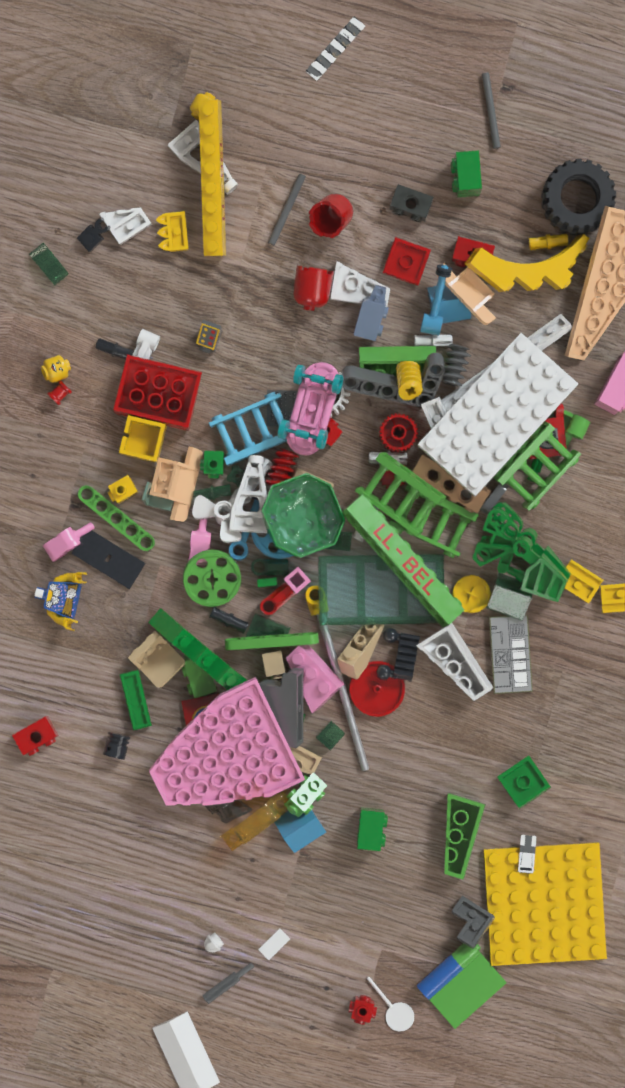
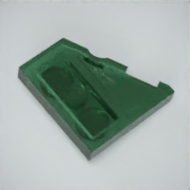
[246,613,291,637]

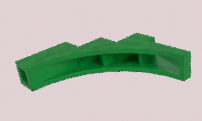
[148,608,248,690]

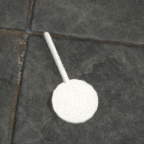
[367,977,414,1031]

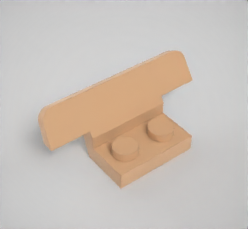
[437,264,496,325]
[149,446,203,522]

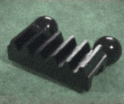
[376,628,420,682]

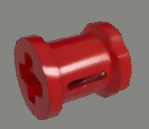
[47,380,72,405]

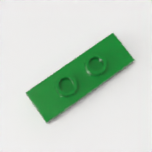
[120,670,152,730]

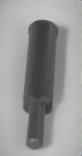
[203,963,254,1004]

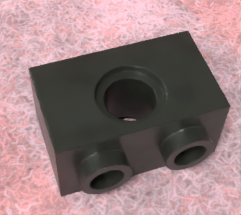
[389,184,434,223]

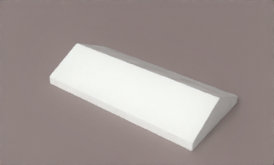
[152,1011,220,1088]

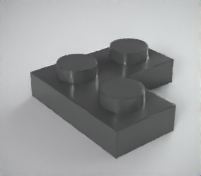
[452,896,495,950]

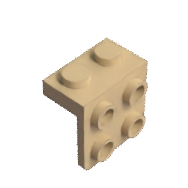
[128,631,185,688]

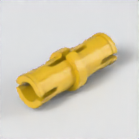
[529,233,568,250]

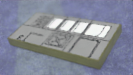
[489,615,533,694]

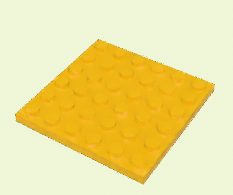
[483,842,607,966]

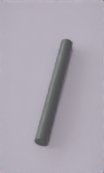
[482,72,501,149]
[268,173,306,246]

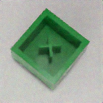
[451,150,482,198]
[357,807,388,851]

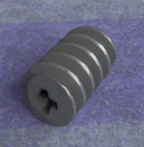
[441,344,471,386]

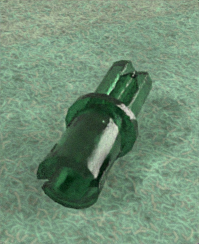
[193,484,232,500]

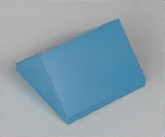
[427,285,471,324]
[273,810,326,853]

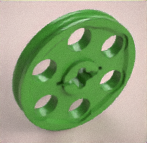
[183,550,241,607]

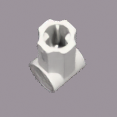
[132,329,160,360]

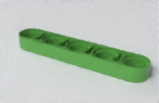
[78,485,155,551]
[224,632,319,650]

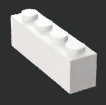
[416,623,493,701]

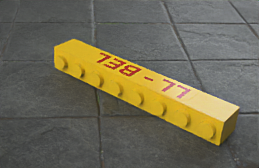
[199,99,226,256]

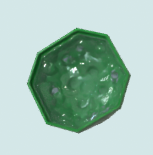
[261,473,345,558]

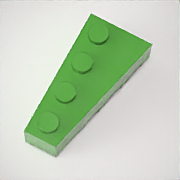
[444,793,486,879]

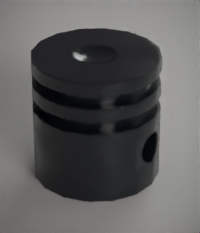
[103,732,131,760]

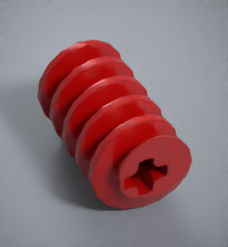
[265,448,300,486]

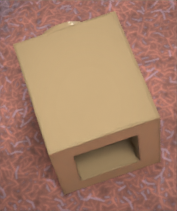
[262,651,286,680]

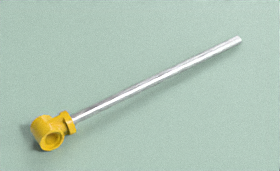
[305,585,369,771]

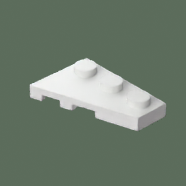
[330,261,390,307]

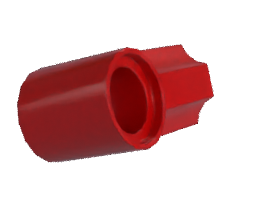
[260,582,296,615]

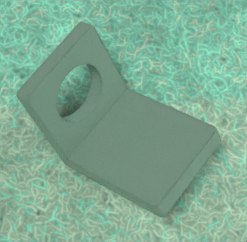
[142,482,174,511]

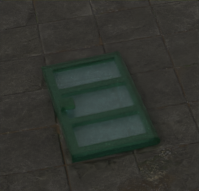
[318,554,444,626]

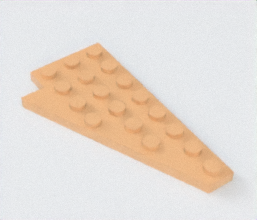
[564,206,625,360]

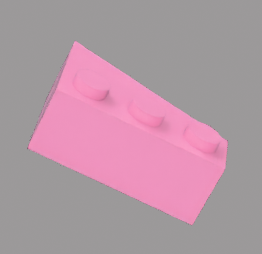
[286,645,344,713]

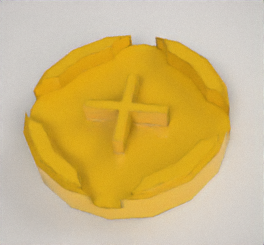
[452,575,491,613]

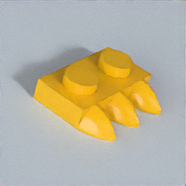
[156,211,189,252]

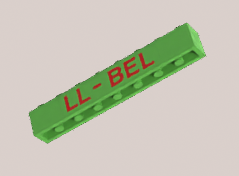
[342,494,465,628]

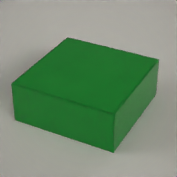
[257,577,277,588]

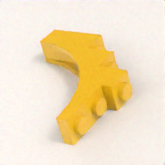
[465,234,590,292]

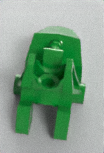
[472,502,571,602]

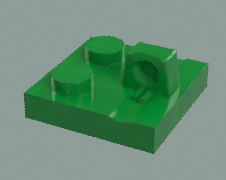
[497,755,551,810]

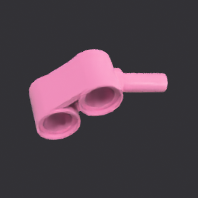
[189,518,211,567]
[43,522,94,562]

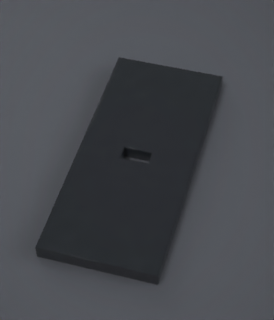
[71,530,146,589]

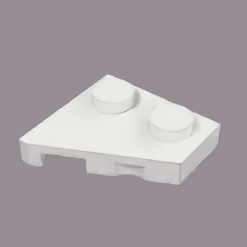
[99,207,152,245]

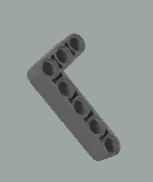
[342,353,445,408]

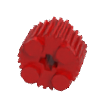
[379,413,418,453]

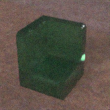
[316,720,345,751]

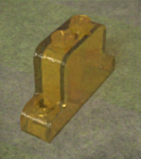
[221,791,289,851]

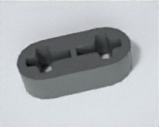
[480,484,509,515]

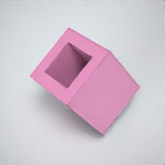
[284,567,311,594]

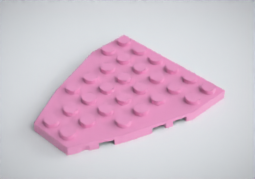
[149,677,305,806]

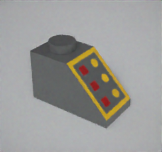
[196,320,223,354]

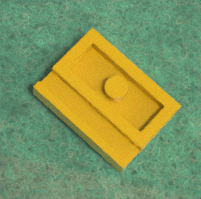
[565,559,604,604]
[600,583,625,613]

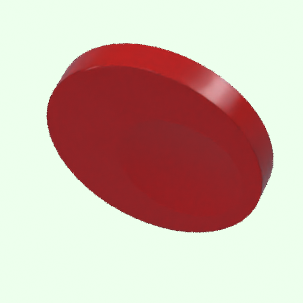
[349,661,405,717]

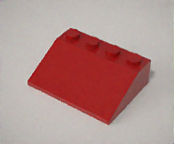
[113,355,202,431]

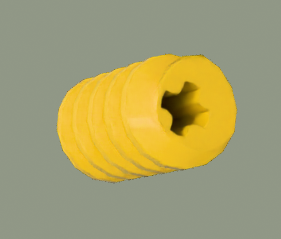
[396,361,423,401]

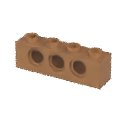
[413,452,491,513]

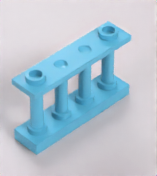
[209,392,287,467]

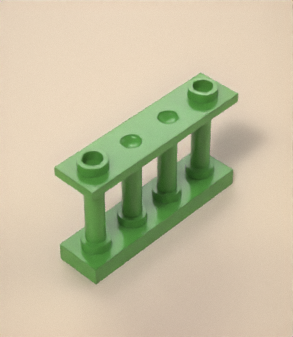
[493,421,581,511]
[355,452,447,536]
[389,484,478,558]

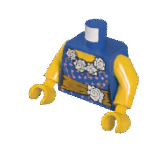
[35,572,87,631]

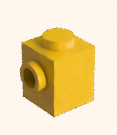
[107,475,139,504]

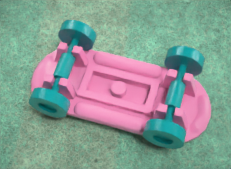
[278,362,344,456]

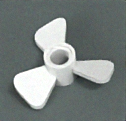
[192,488,251,543]

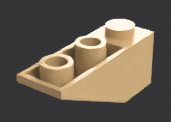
[337,618,384,680]

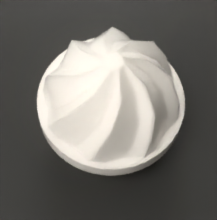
[204,932,224,953]

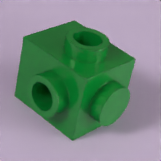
[200,451,224,479]

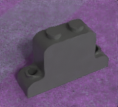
[259,668,303,748]

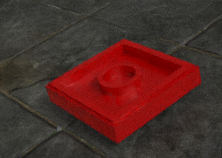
[382,237,431,286]

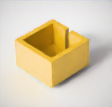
[119,415,167,463]

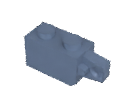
[353,285,389,341]

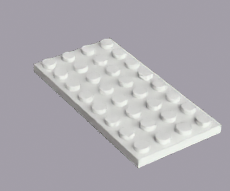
[418,333,578,497]

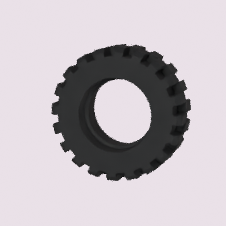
[541,159,616,235]

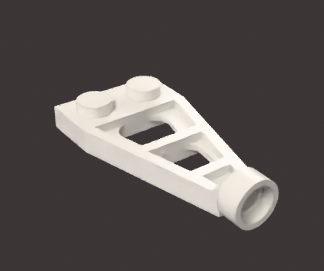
[168,120,238,195]
[229,455,267,533]

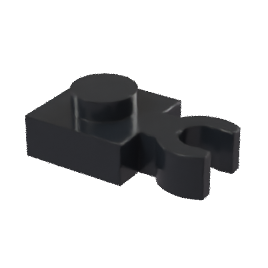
[77,218,111,252]

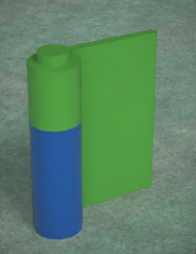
[416,943,507,1029]

